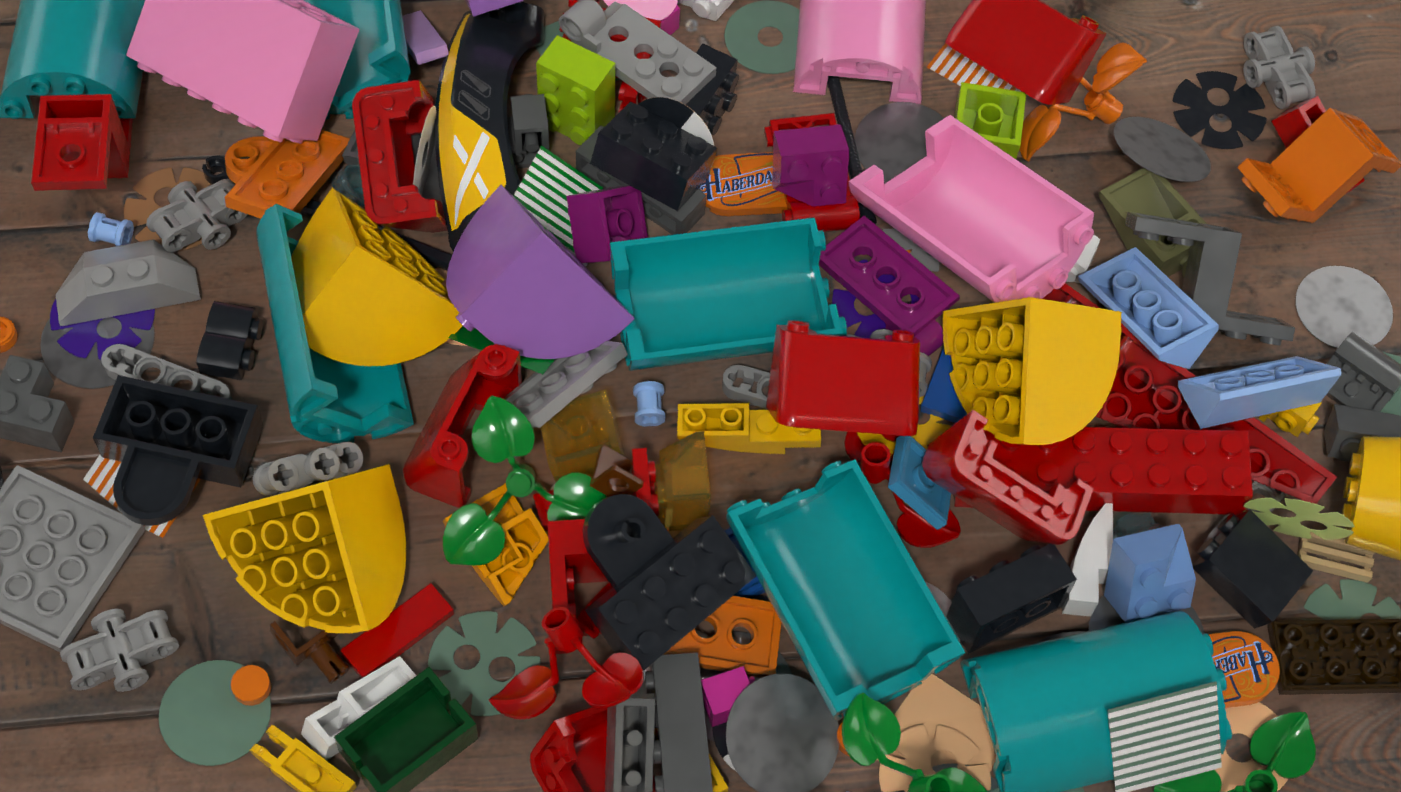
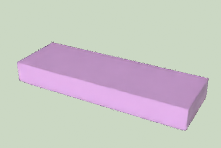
[403,10,449,65]

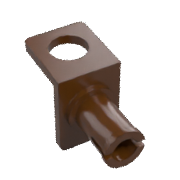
[590,445,643,497]
[270,621,350,684]

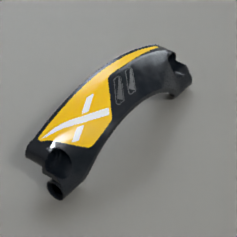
[435,2,544,252]

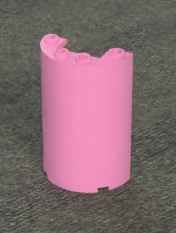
[793,0,926,104]
[848,115,1094,303]

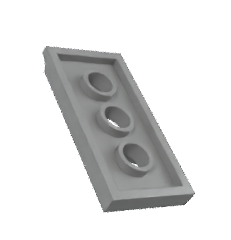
[559,0,716,104]
[503,341,628,458]

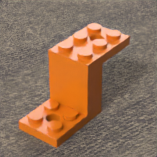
[1237,108,1401,223]

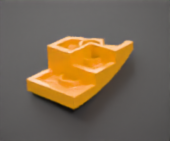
[443,483,548,607]

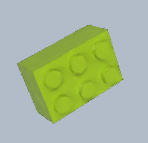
[536,35,616,145]

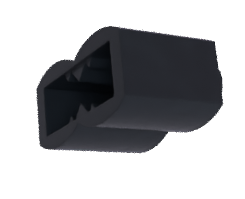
[196,301,263,380]

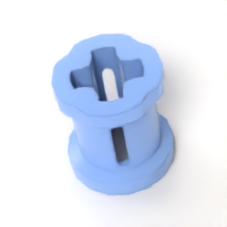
[88,212,134,246]
[633,381,665,427]

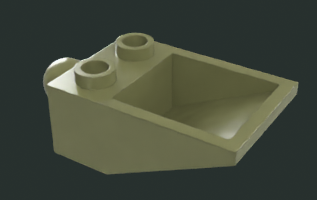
[1099,168,1207,278]

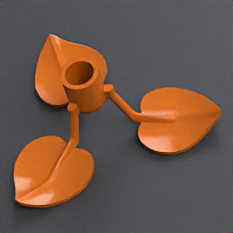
[1019,43,1147,162]

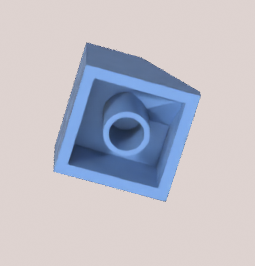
[1104,524,1196,623]

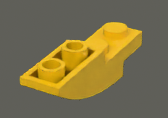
[677,403,821,454]

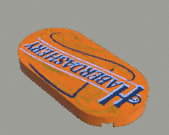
[699,152,787,216]
[1208,631,1280,708]

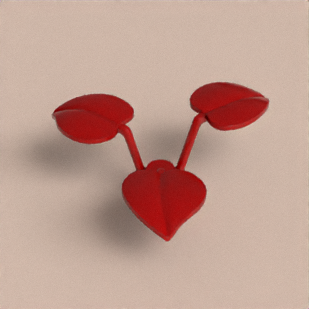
[844,432,961,548]
[489,582,644,719]

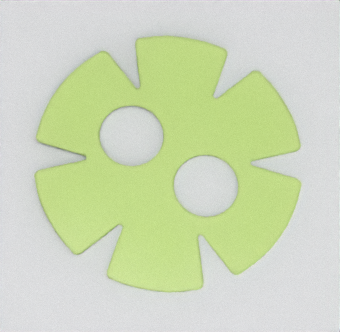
[1243,498,1355,540]

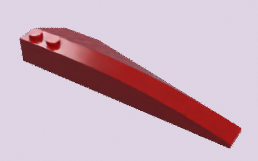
[1042,283,1337,504]

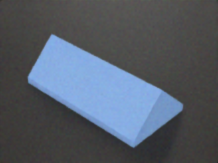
[1078,247,1219,369]
[1178,356,1341,429]

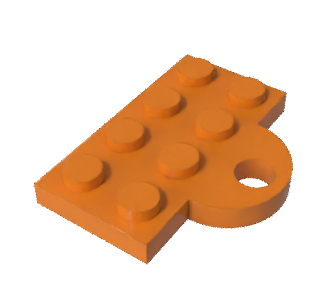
[225,130,350,219]

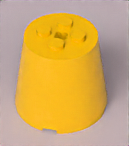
[1342,436,1401,561]

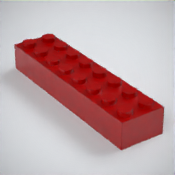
[955,427,1253,515]

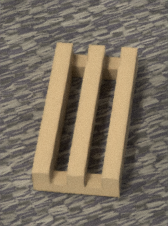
[1298,532,1374,583]

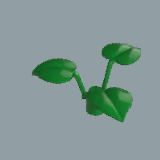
[443,396,607,566]
[842,693,988,792]
[1154,712,1316,792]

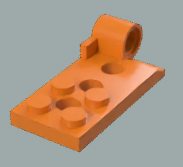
[663,596,782,678]

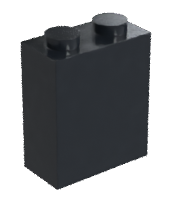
[1193,510,1313,629]

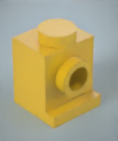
[1258,402,1322,438]

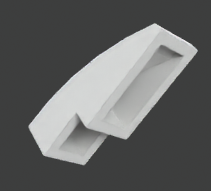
[1062,503,1113,617]
[301,656,416,761]

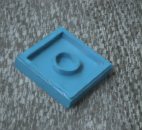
[888,436,951,530]

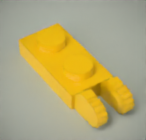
[250,725,357,792]

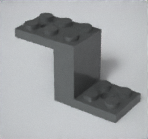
[1125,212,1295,345]

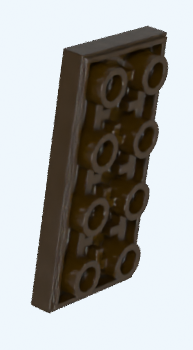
[1267,619,1401,695]

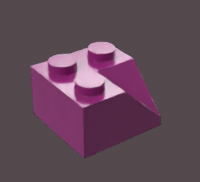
[772,125,849,206]
[566,185,648,263]

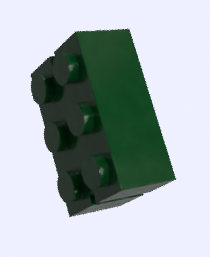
[334,667,478,792]

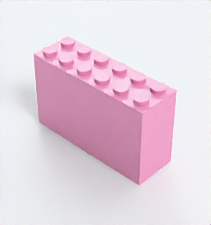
[126,0,360,144]

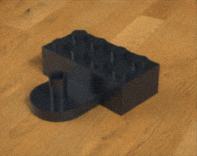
[93,375,263,526]
[583,494,757,671]

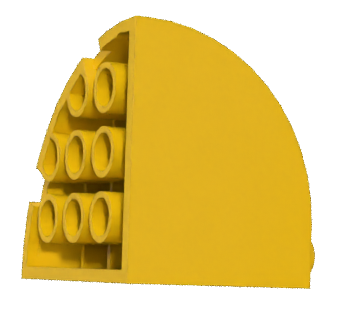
[291,187,463,366]
[943,297,1122,445]
[203,464,406,633]

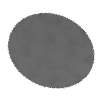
[855,102,944,183]
[1114,117,1211,182]
[40,317,155,389]
[726,674,839,792]

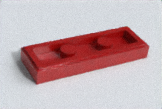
[340,583,454,679]

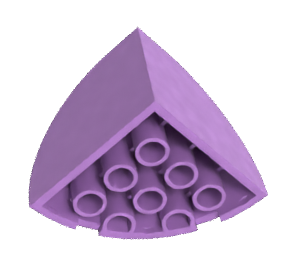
[446,185,635,359]

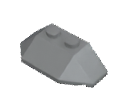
[55,239,201,326]

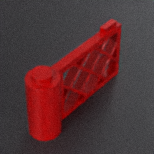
[764,113,860,232]

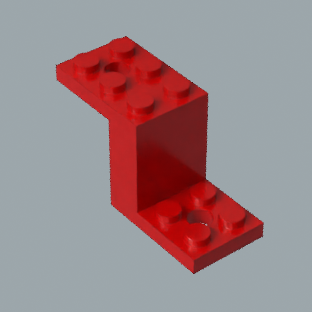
[31,94,133,191]
[547,448,659,654]

